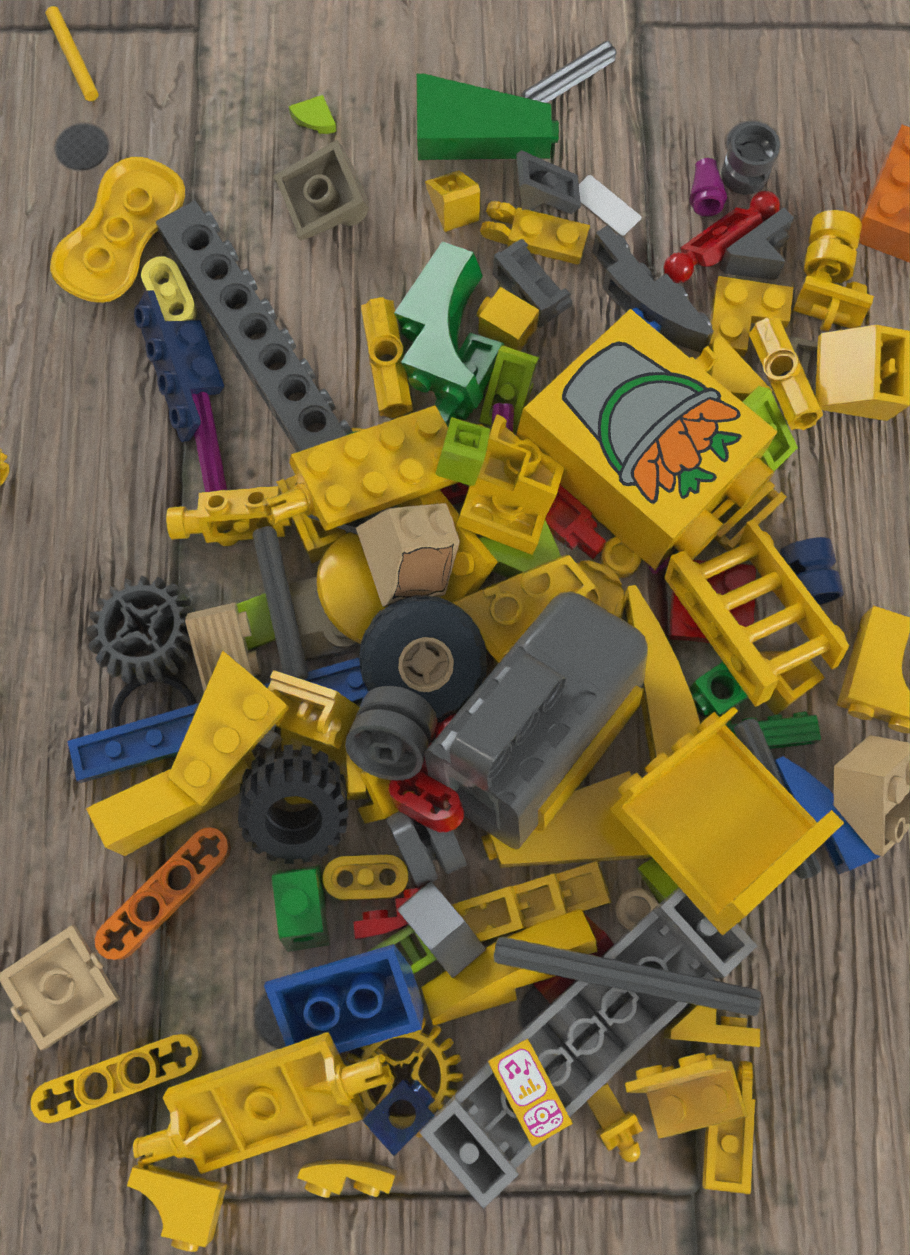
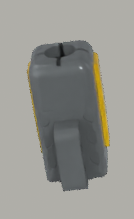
[425,591,648,849]

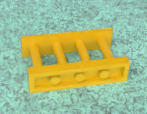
[664,519,850,707]

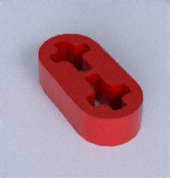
[388,771,464,832]

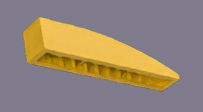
[624,585,700,762]

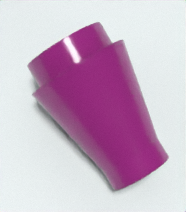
[689,158,727,217]

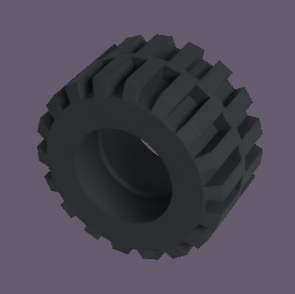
[238,744,348,864]

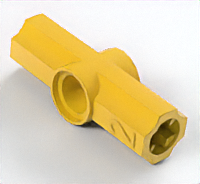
[361,297,413,418]
[748,317,823,430]

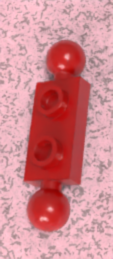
[663,190,780,283]

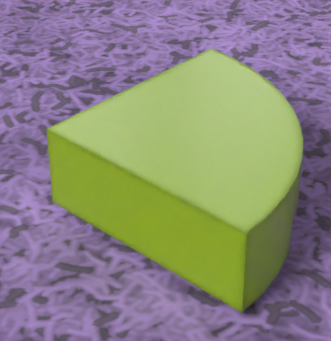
[288,95,337,134]

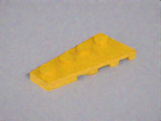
[400,489,498,602]

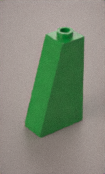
[416,73,559,160]

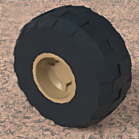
[359,595,487,723]

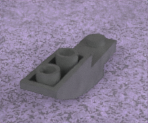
[592,225,714,353]

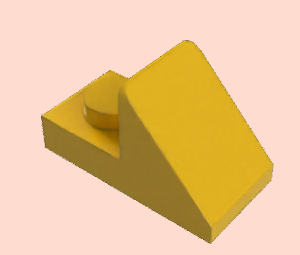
[664,1004,760,1047]

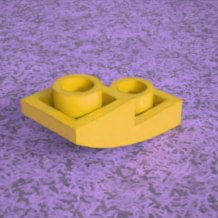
[297,1159,397,1198]

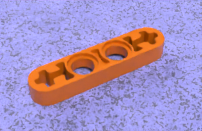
[94,827,231,960]

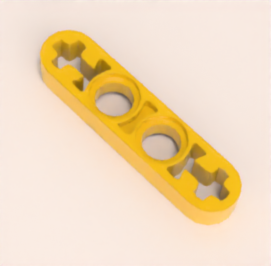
[31,1034,202,1123]

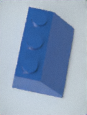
[264,944,424,1053]

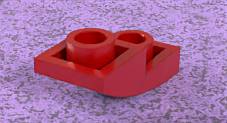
[353,888,421,940]

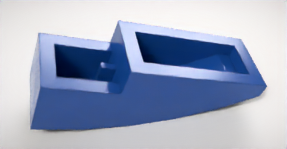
[775,756,880,874]

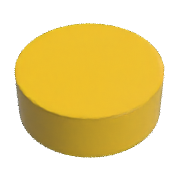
[600,537,642,578]

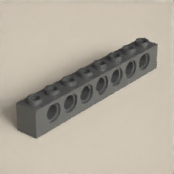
[155,200,353,452]

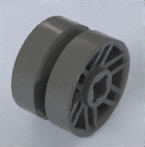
[345,686,437,780]
[386,805,467,889]

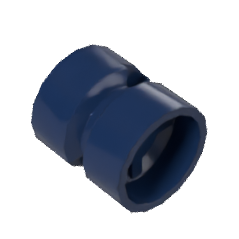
[779,537,844,605]

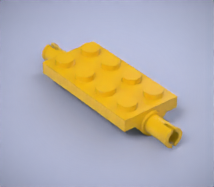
[263,405,484,531]
[133,1032,391,1174]

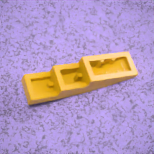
[452,861,612,942]
[421,909,597,1026]

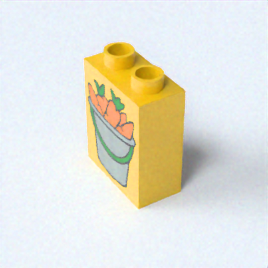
[516,309,778,570]

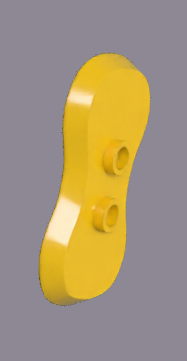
[50,157,185,303]

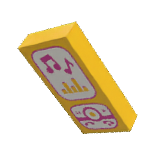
[487,1038,573,1147]

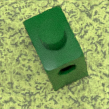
[272,864,330,952]

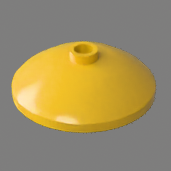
[317,532,388,644]

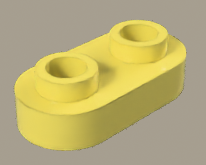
[141,257,197,321]

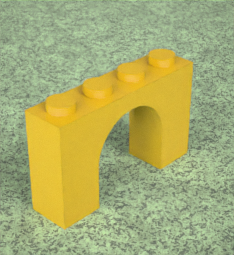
[837,605,910,734]

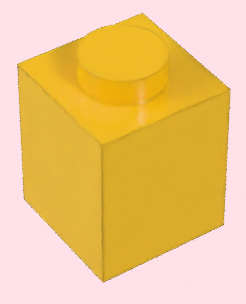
[476,287,539,351]

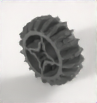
[87,575,196,686]

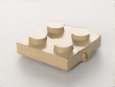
[0,925,120,1050]

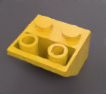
[815,325,910,421]

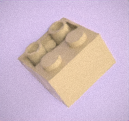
[834,735,910,856]

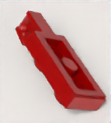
[545,484,606,560]

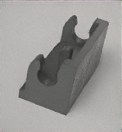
[493,239,572,328]

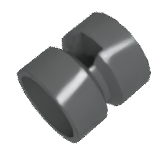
[721,122,780,195]

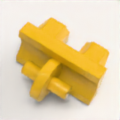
[793,270,874,332]

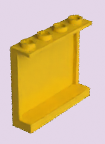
[610,707,844,936]

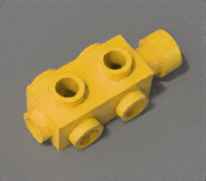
[166,486,292,546]

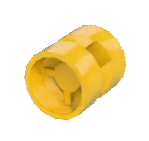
[804,210,862,283]

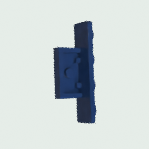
[134,290,224,442]

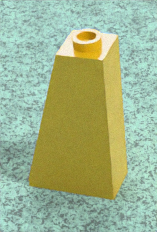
[86,751,255,856]
[481,771,652,868]

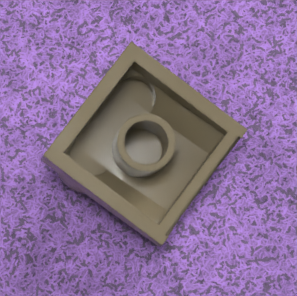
[272,140,369,241]
[288,577,361,662]

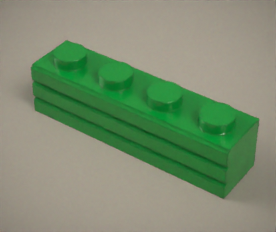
[726,711,821,749]

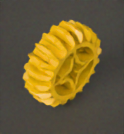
[346,1017,463,1140]

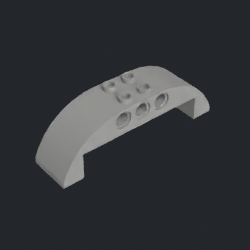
[420,888,757,1209]

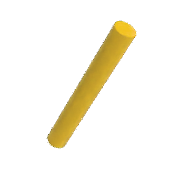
[45,6,99,101]

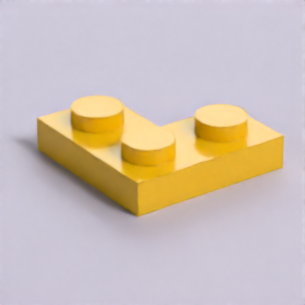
[708,276,794,357]

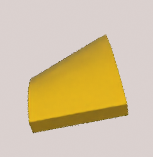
[456,414,564,555]

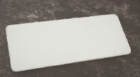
[579,175,642,236]

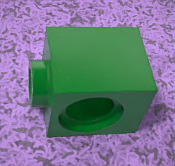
[689,662,749,717]

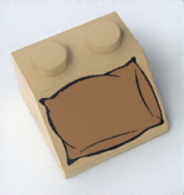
[356,503,460,607]

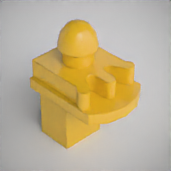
[586,1083,643,1163]

